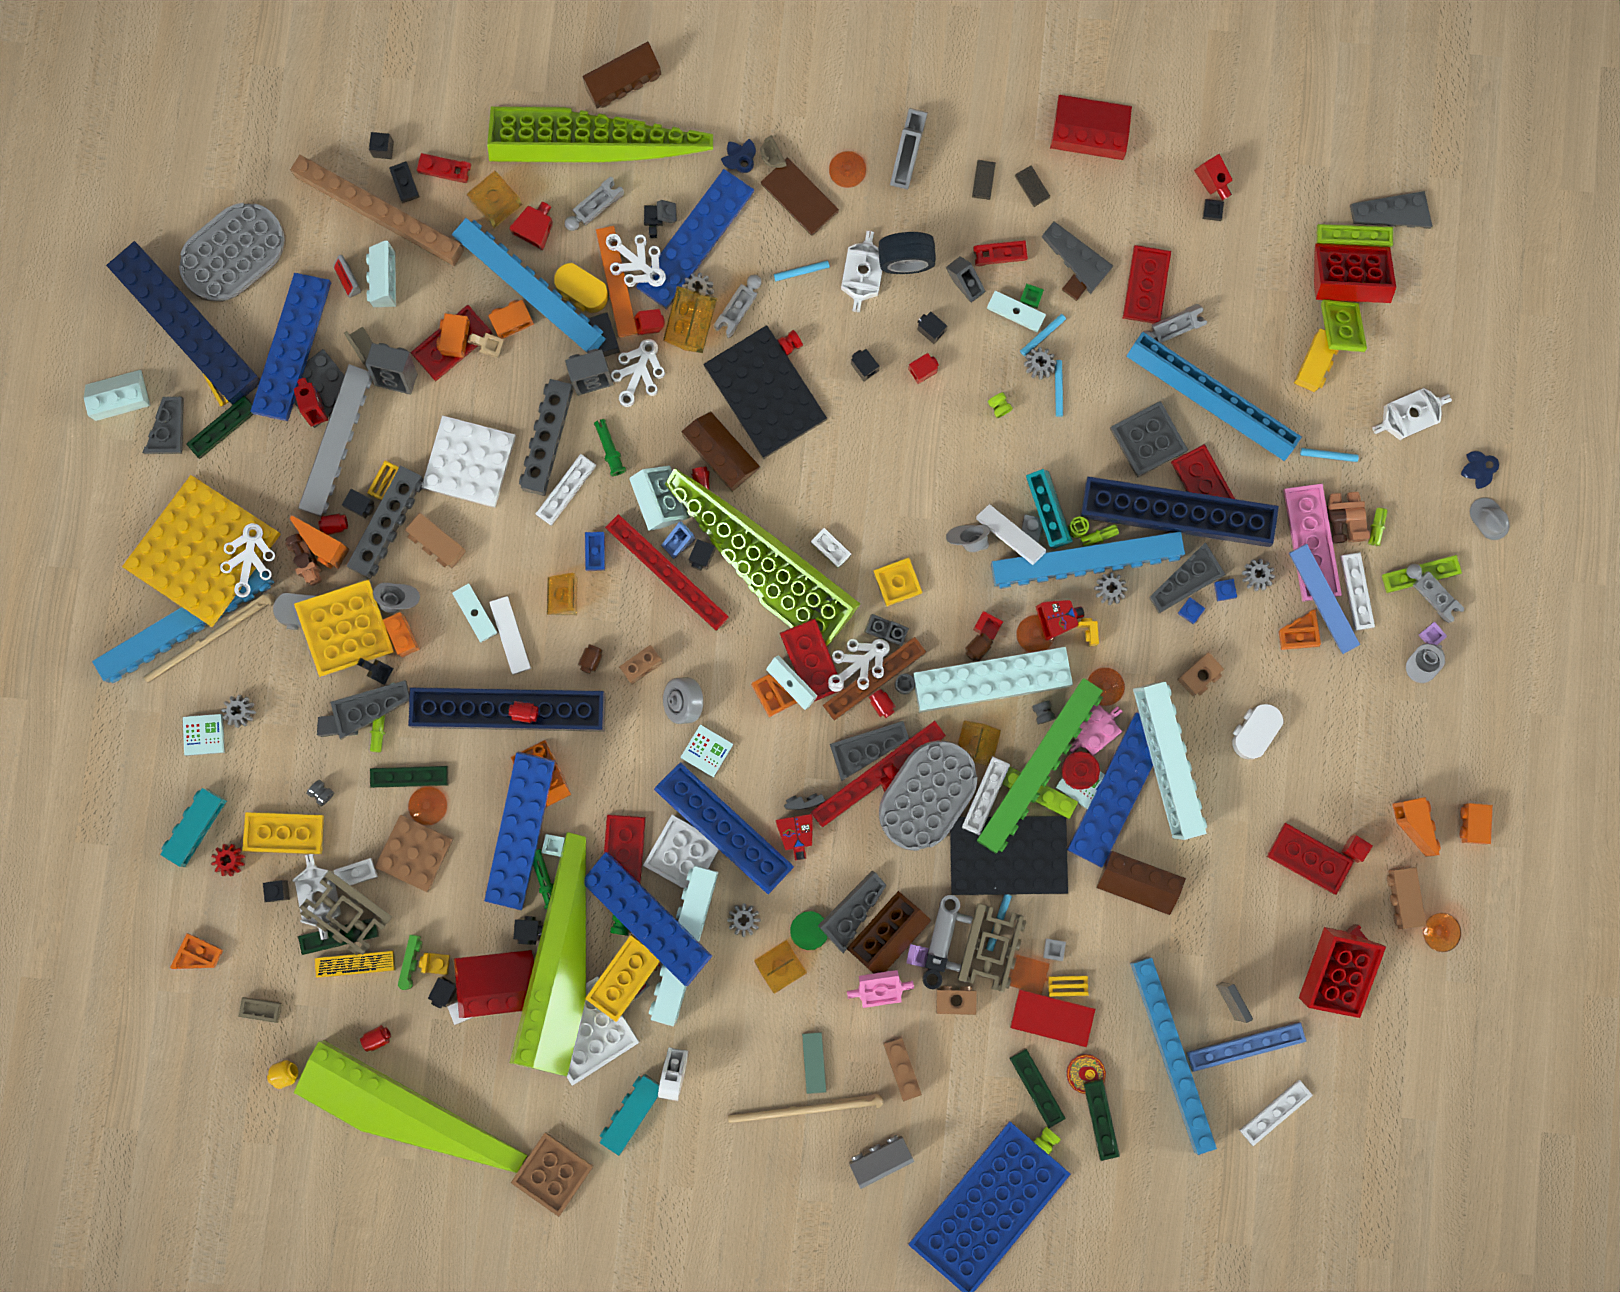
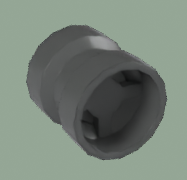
[895,673,915,695]
[1032,700,1056,725]
[306,779,334,807]

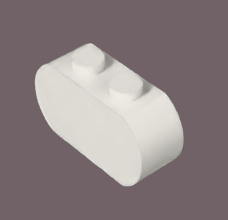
[1232,704,1283,759]
[658,1047,688,1101]

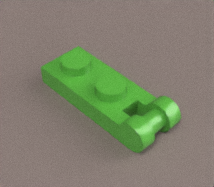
[398,934,422,990]

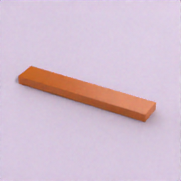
[596,226,637,338]

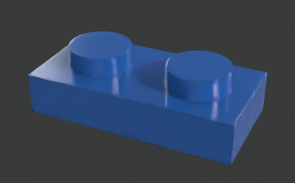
[585,532,605,571]

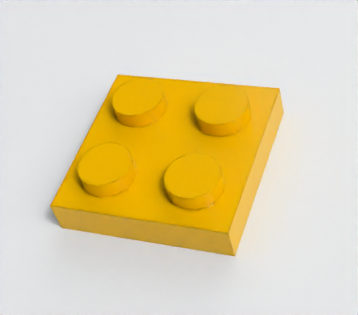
[873,558,922,607]

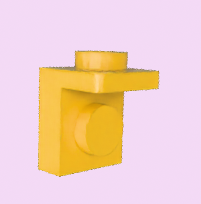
[1077,618,1099,647]
[419,952,450,975]

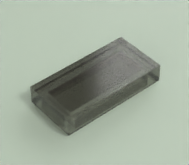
[972,160,996,200]
[1015,165,1050,207]

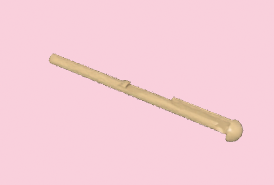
[143,593,275,683]
[728,1094,883,1123]

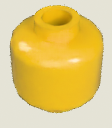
[267,1060,298,1089]

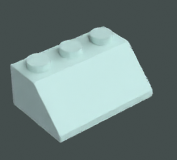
[366,241,396,307]
[84,370,150,421]
[629,466,690,531]

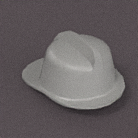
[1470,498,1510,540]
[946,525,990,552]
[373,583,420,613]
[1406,644,1445,683]

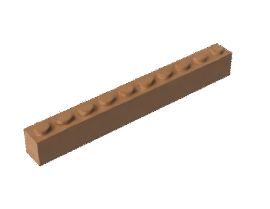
[290,154,464,266]

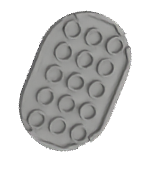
[179,203,285,301]
[879,740,977,851]

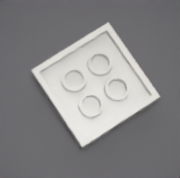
[643,815,719,889]

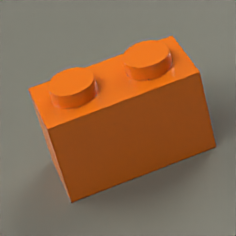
[488,300,534,339]
[436,313,470,358]
[383,612,420,657]
[1459,803,1493,845]

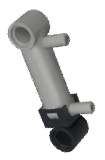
[922,895,973,989]

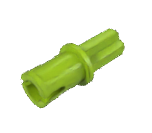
[1368,508,1388,546]
[1080,524,1119,547]
[370,715,386,753]

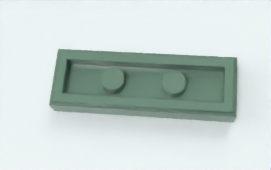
[802,1032,826,1094]

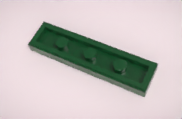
[186,395,253,459]
[370,766,448,788]
[298,918,379,955]
[1009,1049,1066,1128]
[1083,1078,1120,1161]

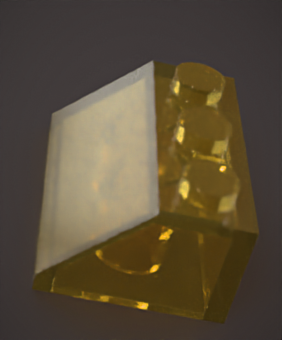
[663,286,717,353]

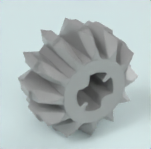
[682,273,714,305]
[1024,347,1057,380]
[1242,559,1275,591]
[1094,572,1127,605]
[221,695,256,728]
[727,903,761,937]

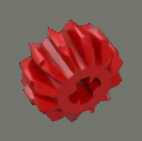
[211,844,245,876]

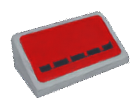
[333,255,361,298]

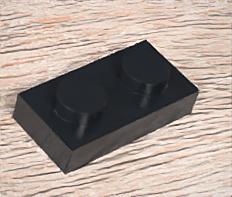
[389,161,420,204]

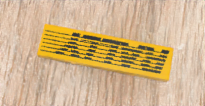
[315,951,395,978]

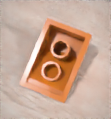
[290,515,350,569]

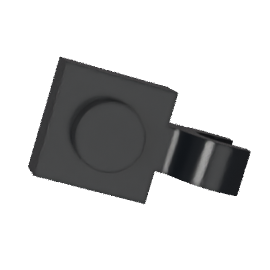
[644,205,663,238]
[357,658,394,685]

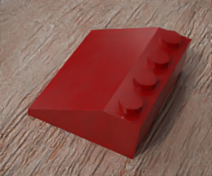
[1050,95,1132,160]
[1314,243,1397,303]
[1299,927,1386,1018]
[454,950,534,1018]

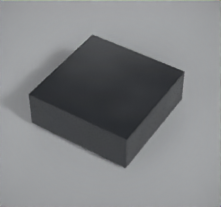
[1202,199,1224,221]

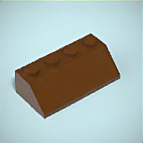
[582,41,662,109]
[681,412,761,492]
[1096,851,1186,915]
[847,891,932,974]

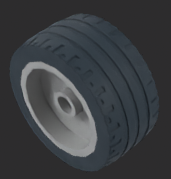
[878,232,936,274]

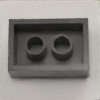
[365,343,418,395]
[565,349,614,396]

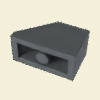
[946,256,986,303]

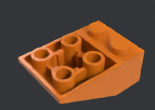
[511,740,571,808]
[1392,797,1441,857]

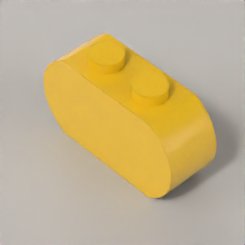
[554,263,609,313]

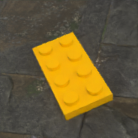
[242,812,324,854]
[585,934,660,1022]

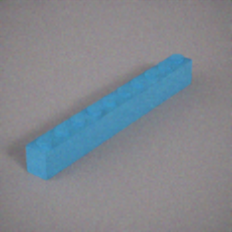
[452,218,606,352]
[1126,332,1302,461]
[991,532,1185,589]
[92,564,275,683]
[1130,957,1217,1155]

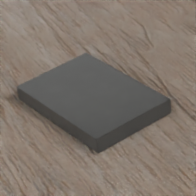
[1216,982,1253,1023]

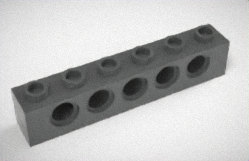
[519,379,574,496]
[347,465,424,579]

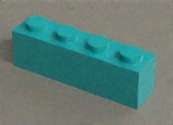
[1026,469,1073,549]
[160,788,227,867]
[599,1074,660,1156]

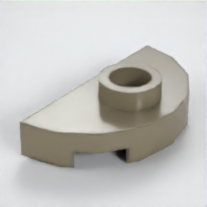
[760,135,786,168]

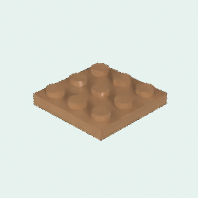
[374,815,453,892]
[511,1132,594,1217]

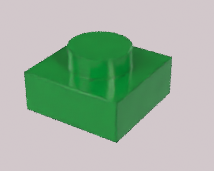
[1020,283,1044,309]

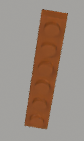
[823,637,926,721]

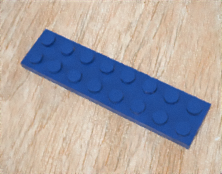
[636,169,754,309]
[250,273,331,421]
[1067,712,1153,868]
[484,752,556,910]
[654,762,794,895]
[585,852,712,986]

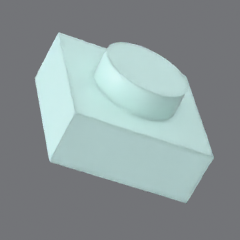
[542,834,565,857]

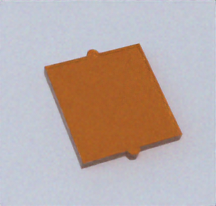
[1010,954,1050,995]

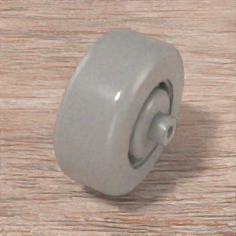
[663,677,703,724]

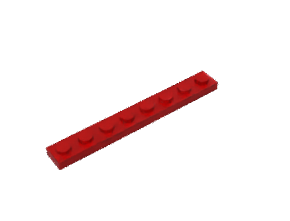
[605,514,729,631]
[811,721,946,828]

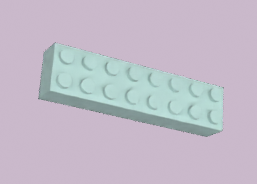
[913,647,1073,713]
[1133,682,1207,840]
[649,865,719,1026]

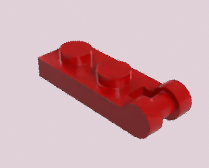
[416,153,472,183]
[973,240,1028,267]

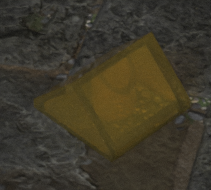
[547,573,578,615]
[958,721,1001,767]
[754,940,807,994]

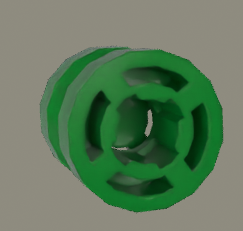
[610,914,630,936]

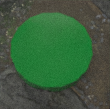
[790,911,827,950]

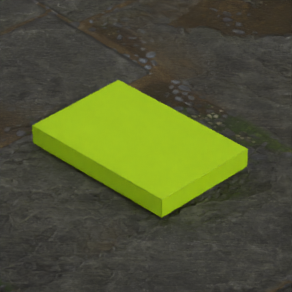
[1321,300,1367,352]

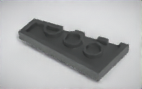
[1350,191,1433,229]
[1042,221,1113,294]
[1149,542,1226,613]
[330,680,410,740]
[830,721,909,781]
[818,871,887,954]

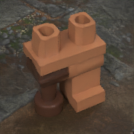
[1326,492,1370,544]
[285,534,322,586]

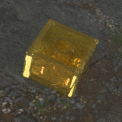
[467,170,522,228]

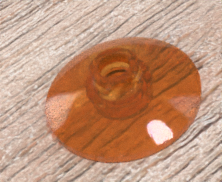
[829,151,866,188]
[1016,615,1054,653]
[1087,668,1125,706]
[408,787,447,825]
[1423,913,1461,952]

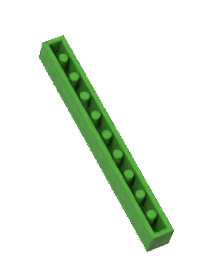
[977,678,1103,854]

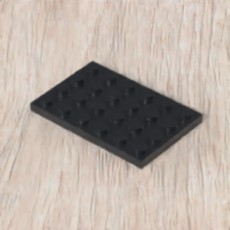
[703,325,827,459]
[950,816,1068,895]

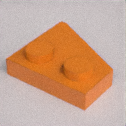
[1279,610,1321,650]
[751,674,798,718]
[170,933,223,969]

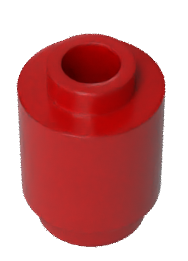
[318,513,348,535]
[869,689,896,719]
[509,701,538,723]
[360,1025,391,1052]

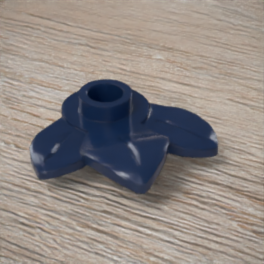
[721,139,756,173]
[1461,451,1499,489]

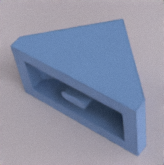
[661,521,696,559]

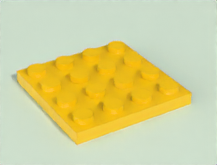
[294,579,394,677]

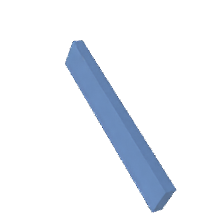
[1289,544,1360,654]
[1187,1022,1306,1072]

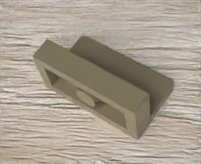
[344,327,373,368]

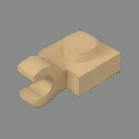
[467,333,504,358]

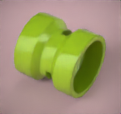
[987,392,1013,418]
[1068,516,1089,539]
[1033,1127,1061,1154]

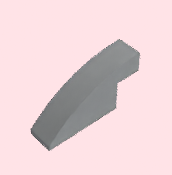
[890,108,928,189]

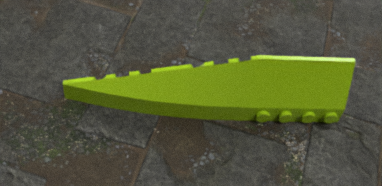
[487,106,713,162]
[665,468,860,647]
[509,832,586,1077]
[294,1040,527,1173]

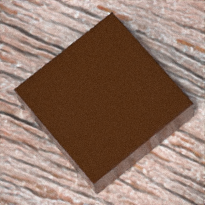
[1062,274,1087,301]

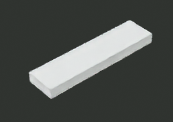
[536,454,596,526]
[976,504,1046,565]
[1340,552,1375,631]
[489,596,531,675]
[962,756,1010,835]
[1239,1079,1313,1146]

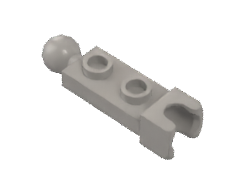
[565,177,624,231]
[713,274,761,338]
[1140,304,1207,343]
[1406,564,1464,623]

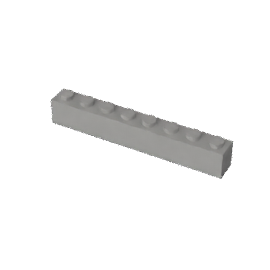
[298,364,372,516]

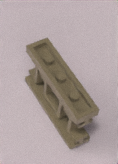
[299,870,392,955]
[957,903,1026,992]

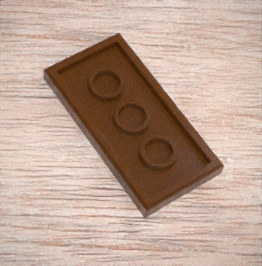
[761,157,839,236]

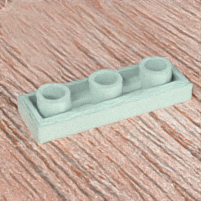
[987,291,1046,333]
[452,583,497,643]
[766,655,817,710]

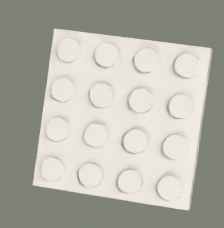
[421,416,516,508]
[567,976,640,1086]

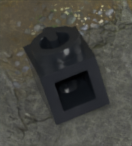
[513,916,543,945]

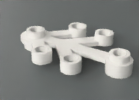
[606,234,666,287]
[611,339,665,407]
[220,523,275,598]
[828,639,890,692]

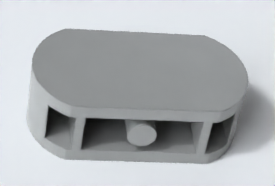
[273,593,316,630]

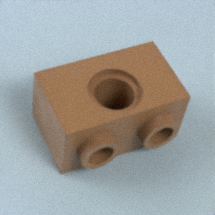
[619,645,663,685]
[1177,652,1224,696]
[936,986,977,1015]

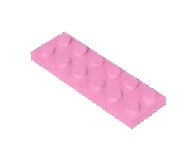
[1283,484,1342,602]

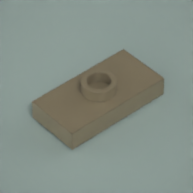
[238,997,282,1023]

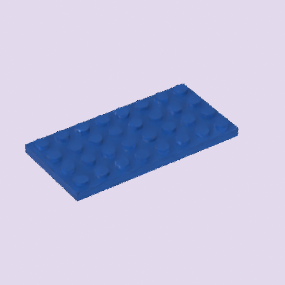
[908,1121,1071,1292]

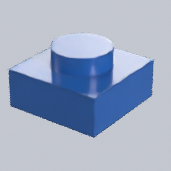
[1214,579,1237,602]
[1178,597,1205,624]

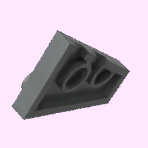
[142,397,184,454]

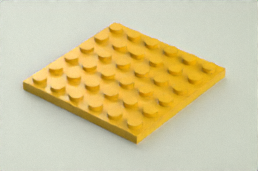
[122,475,281,627]

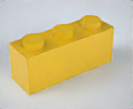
[1294,328,1339,392]

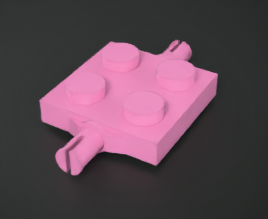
[1069,704,1122,756]
[847,970,914,1008]

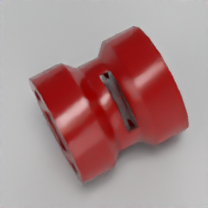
[777,330,803,355]

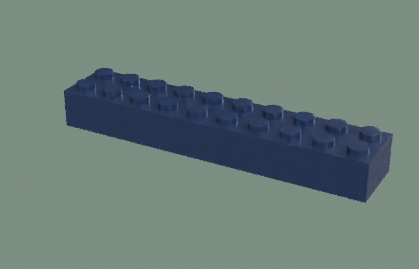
[106,241,260,405]
[1080,476,1279,547]
[408,688,606,732]

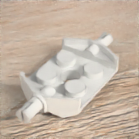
[841,231,882,312]
[1372,388,1452,440]
[293,854,341,940]

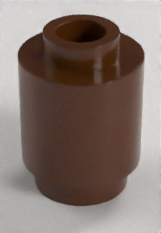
[965,633,993,661]
[578,644,603,674]

